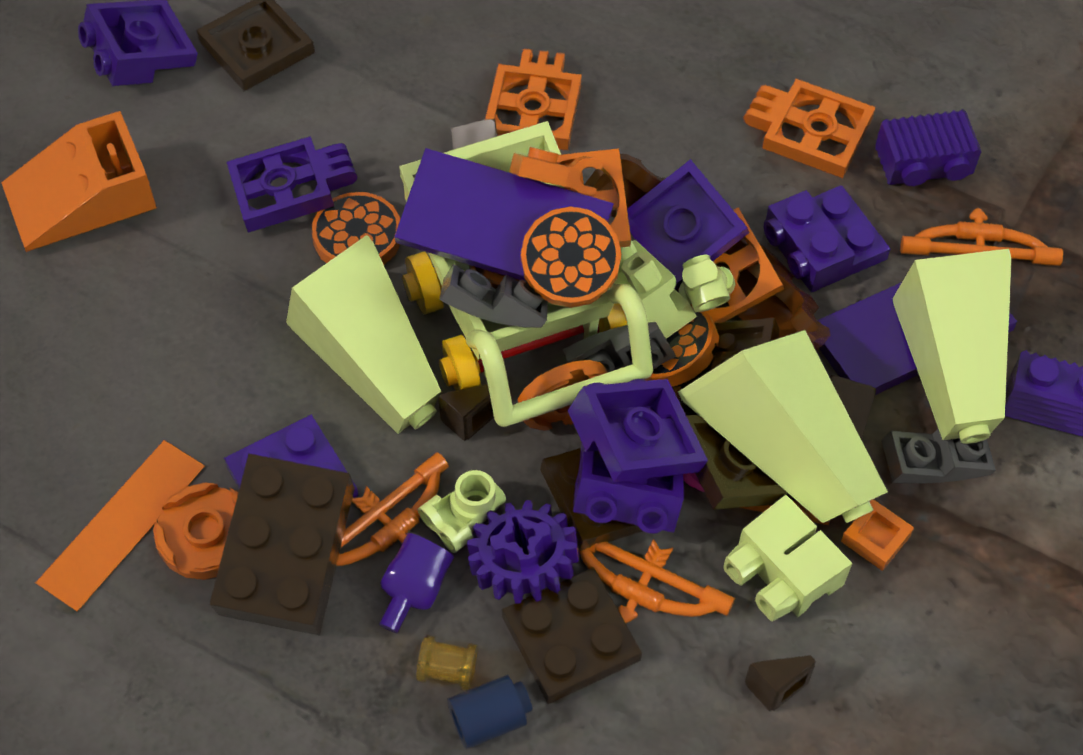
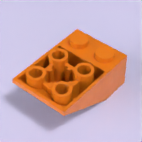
[1,111,157,252]

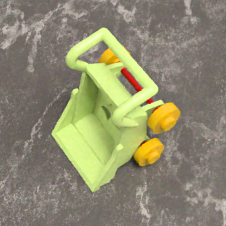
[399,121,653,427]

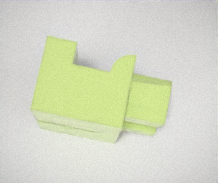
[613,240,697,339]
[723,494,852,621]

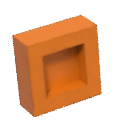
[841,499,914,571]

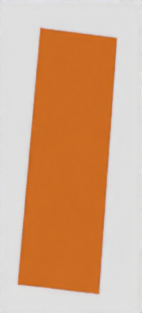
[35,440,205,612]

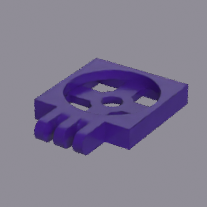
[226,136,357,233]

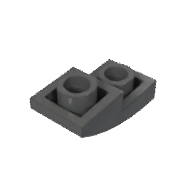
[440,264,548,328]
[562,322,676,372]
[881,429,996,483]

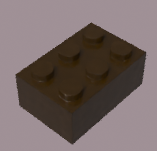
[209,453,355,636]

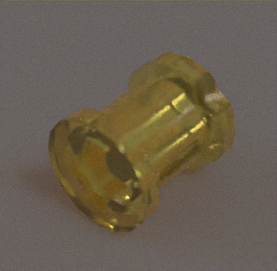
[416,635,478,691]

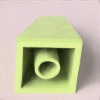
[286,235,441,434]
[893,249,1011,444]
[678,330,888,523]

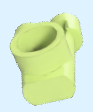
[679,254,735,312]
[417,470,506,553]

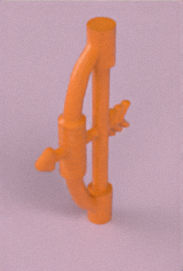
[900,208,1063,266]
[336,452,449,566]
[579,539,736,623]

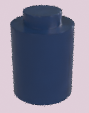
[447,675,533,750]

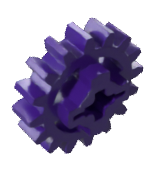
[467,500,579,604]

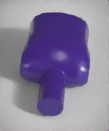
[379,533,454,633]

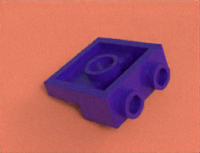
[78,0,198,86]
[763,185,890,293]
[568,379,708,482]
[573,443,684,534]

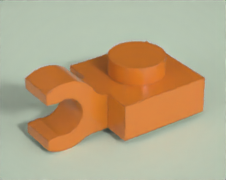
[509,147,603,196]

